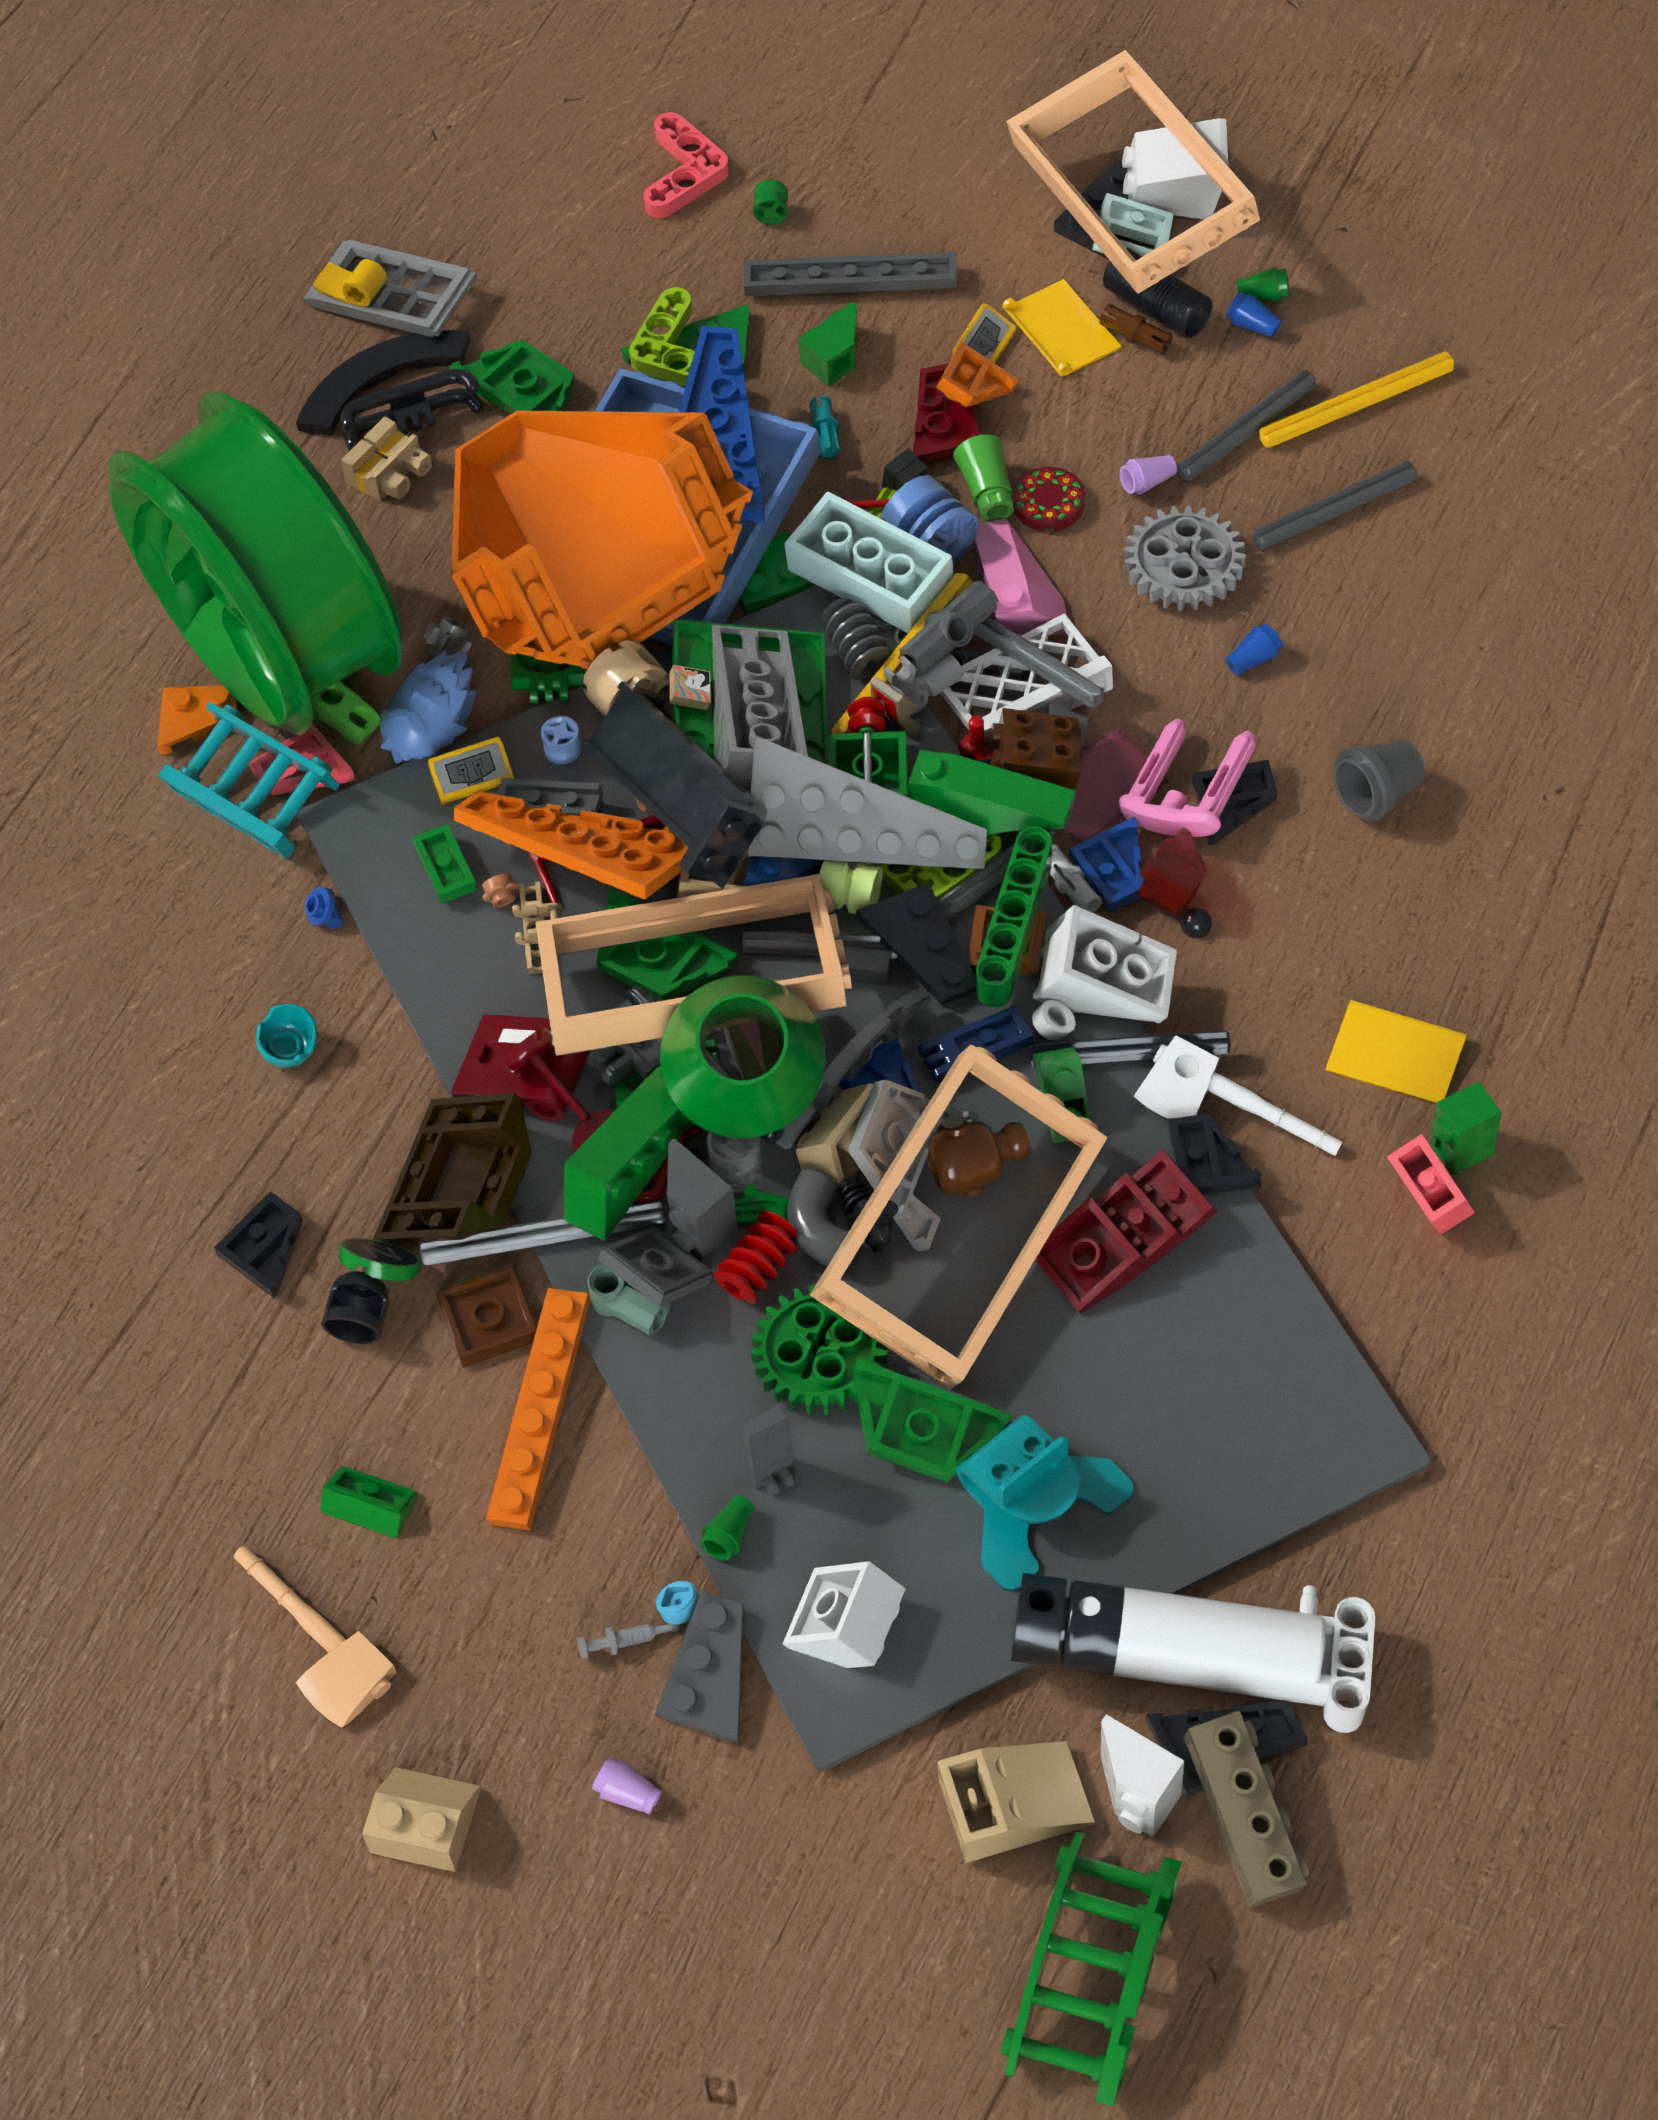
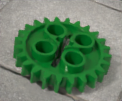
[751,1284,888,1415]

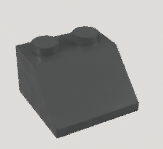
[667,1138,738,1260]

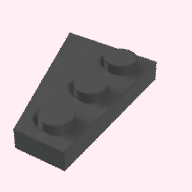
[655,1591,745,1745]

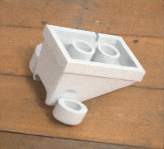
[1032,905,1177,1041]

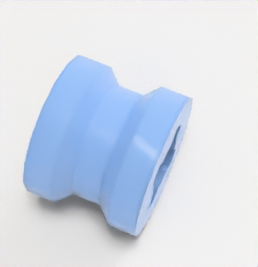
[541,716,582,765]

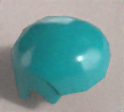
[255,1003,317,1069]

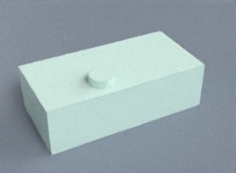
[785,491,954,633]

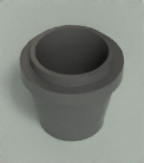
[1333,738,1425,822]

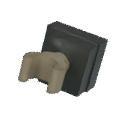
[882,448,928,490]

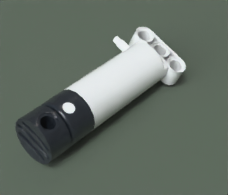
[1011,1572,1375,1733]

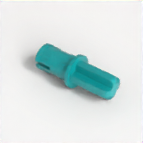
[809,395,841,460]

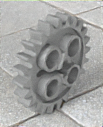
[1124,505,1246,611]

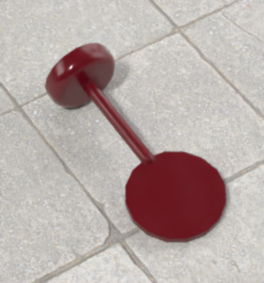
[503,1027,614,1154]

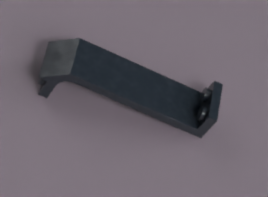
[582,681,767,890]

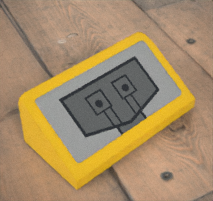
[953,303,1016,363]
[427,737,514,805]

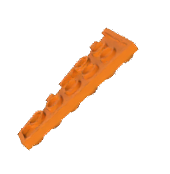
[454,791,689,899]

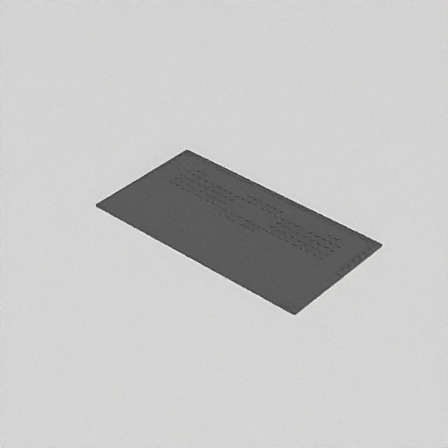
[298,585,1430,1771]

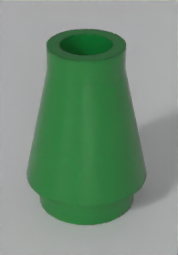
[1237,266,1290,302]
[700,1495,755,1561]

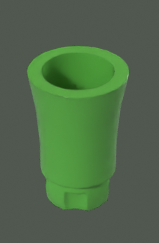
[953,434,1014,521]

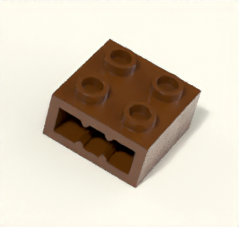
[989,708,1081,791]

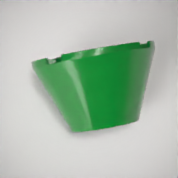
[660,976,825,1139]

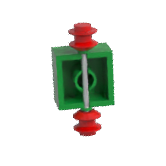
[828,697,908,797]

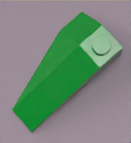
[908,750,1077,840]

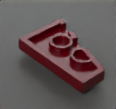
[913,363,981,464]

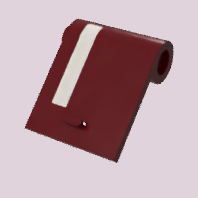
[450,1014,591,1122]

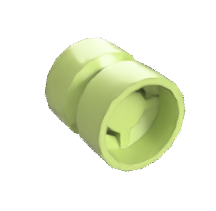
[819,860,883,914]

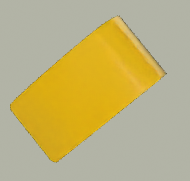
[313,259,387,307]

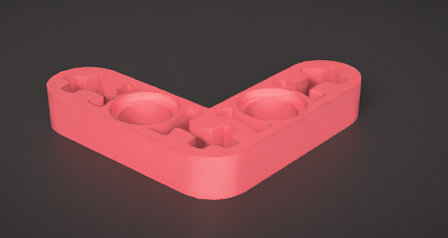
[643,112,729,219]

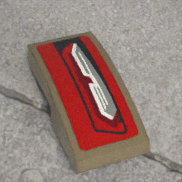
[870,676,923,738]

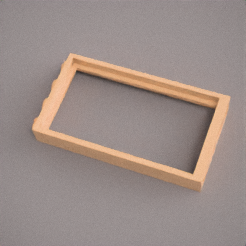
[1006,50,1260,294]
[536,874,852,1056]

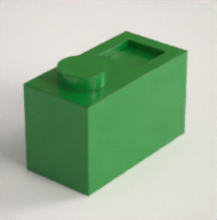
[1430,1081,1502,1175]

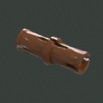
[1099,303,1173,355]

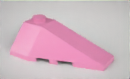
[974,519,1068,636]

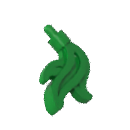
[734,1183,789,1225]

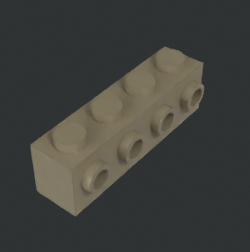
[1184,1711,1309,1909]

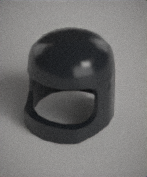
[321,1271,389,1344]

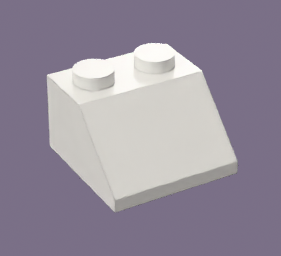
[783,1561,906,1668]
[1100,1714,1184,1837]

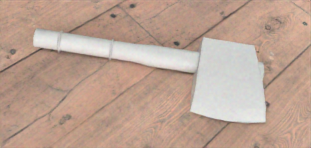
[1133,1035,1343,1156]

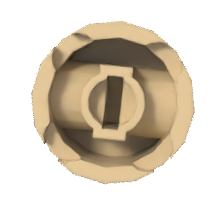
[583,640,670,717]

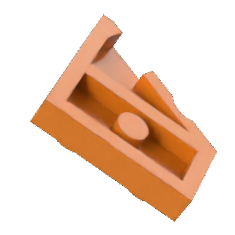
[936,342,1020,408]
[157,685,240,755]

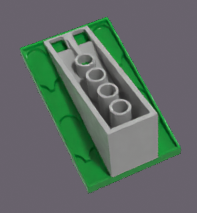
[672,619,828,794]

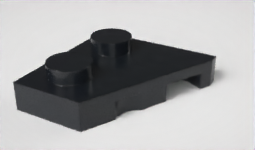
[1192,760,1277,845]
[1168,1113,1261,1195]
[214,1191,303,1298]

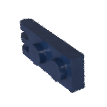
[917,1005,1033,1083]

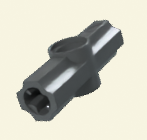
[898,581,999,677]

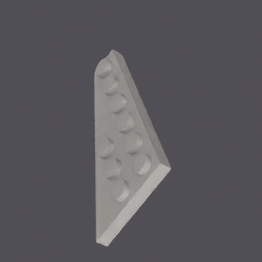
[747,735,987,869]

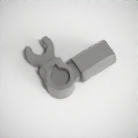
[883,653,964,715]

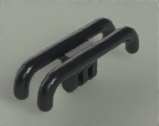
[340,369,484,451]

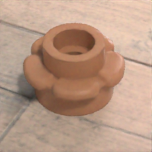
[482,874,519,907]

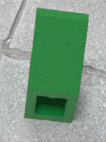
[799,302,858,386]
[1033,1047,1090,1144]

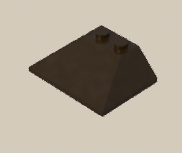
[373,1093,532,1243]

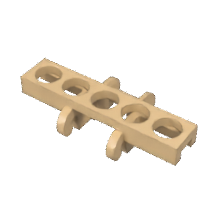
[512,881,564,975]

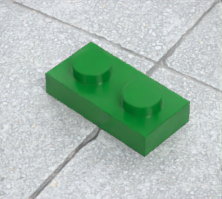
[412,823,477,904]

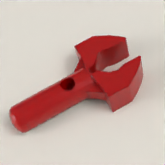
[958,716,992,760]

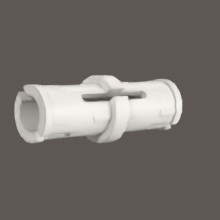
[1050,844,1102,913]

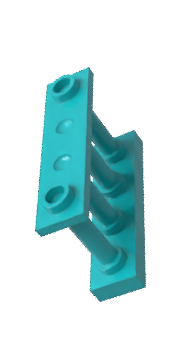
[157,702,339,860]

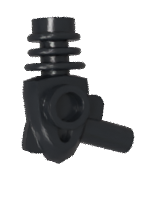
[837,1177,898,1253]

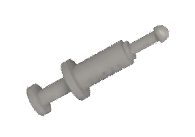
[577,1624,680,1659]

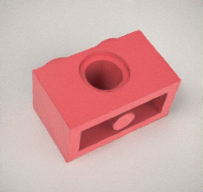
[1387,1134,1475,1235]

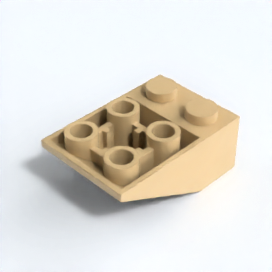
[937,1741,1095,1863]

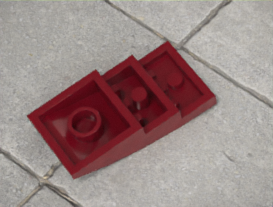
[1035,1149,1218,1313]

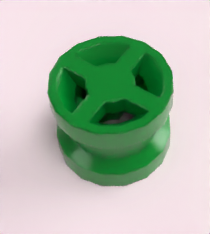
[753,180,789,225]

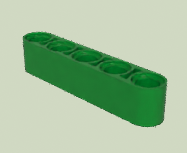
[976,826,1052,1008]

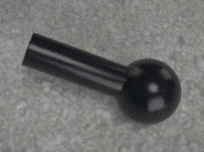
[1142,886,1212,938]

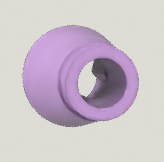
[1120,455,1177,495]
[592,1757,662,1815]

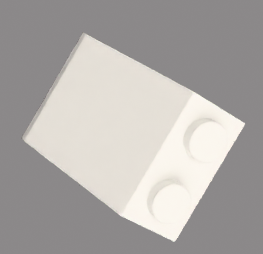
[1122,118,1229,219]

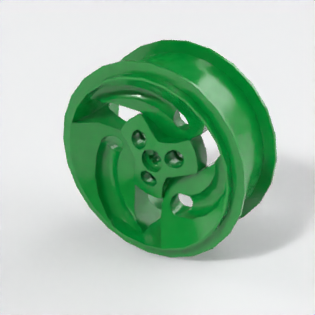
[108,391,403,736]

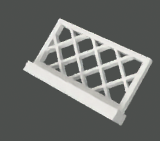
[940,613,1113,751]

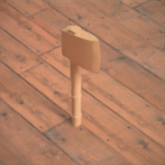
[234,1545,396,1728]

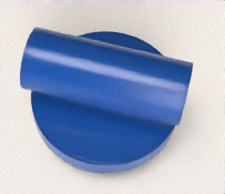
[305,887,343,929]

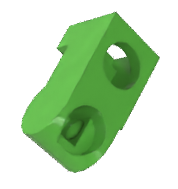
[310,682,380,745]

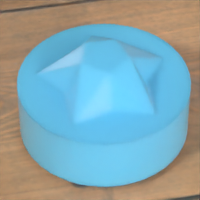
[656,1581,700,1625]

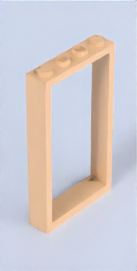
[810,1044,1108,1389]

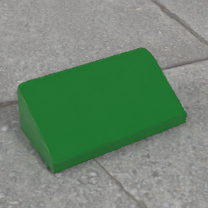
[320,1466,418,1538]

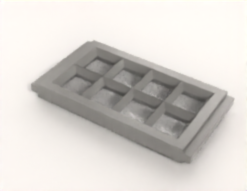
[303,240,477,338]

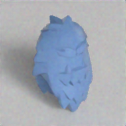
[380,651,476,764]

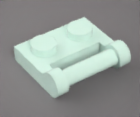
[1092,193,1174,256]

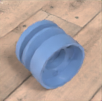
[880,475,979,566]

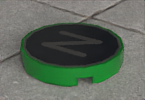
[338,1238,422,1282]

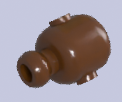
[927,1120,1031,1197]

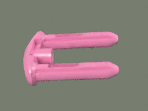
[1118,719,1256,837]

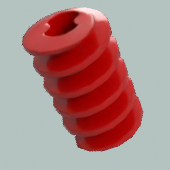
[713,1211,797,1305]

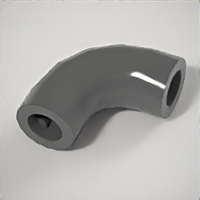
[786,1168,853,1270]

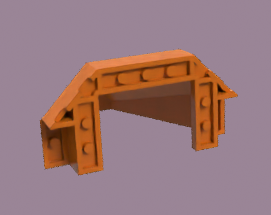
[451,411,753,670]

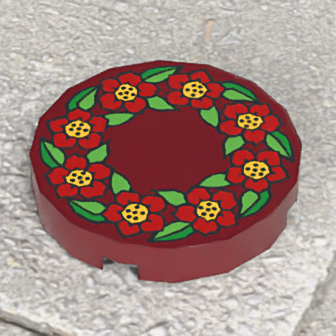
[1012,466,1085,531]

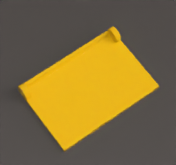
[1002,279,1122,377]
[1325,1000,1468,1104]

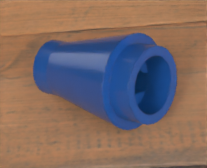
[1226,291,1282,338]
[1225,623,1283,676]

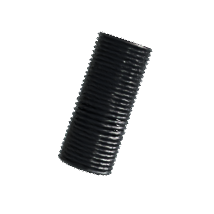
[1103,248,1213,339]

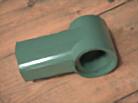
[587,1264,670,1336]

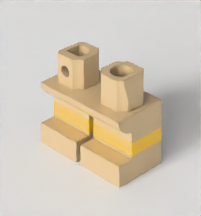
[341,416,432,501]

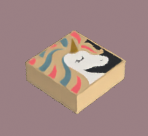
[669,665,711,710]

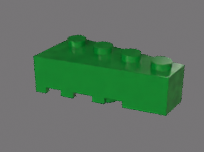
[564,1066,694,1241]

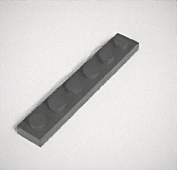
[744,252,957,296]

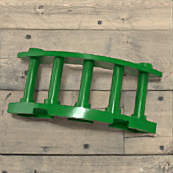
[1001,1832,1182,2107]

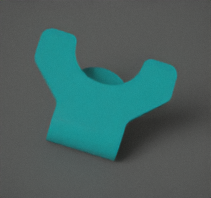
[956,1415,1134,1591]

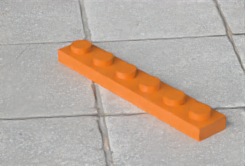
[486,1288,591,1531]

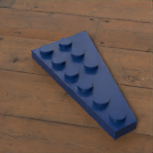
[679,326,765,523]

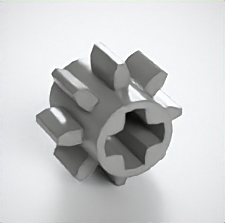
[423,617,473,657]

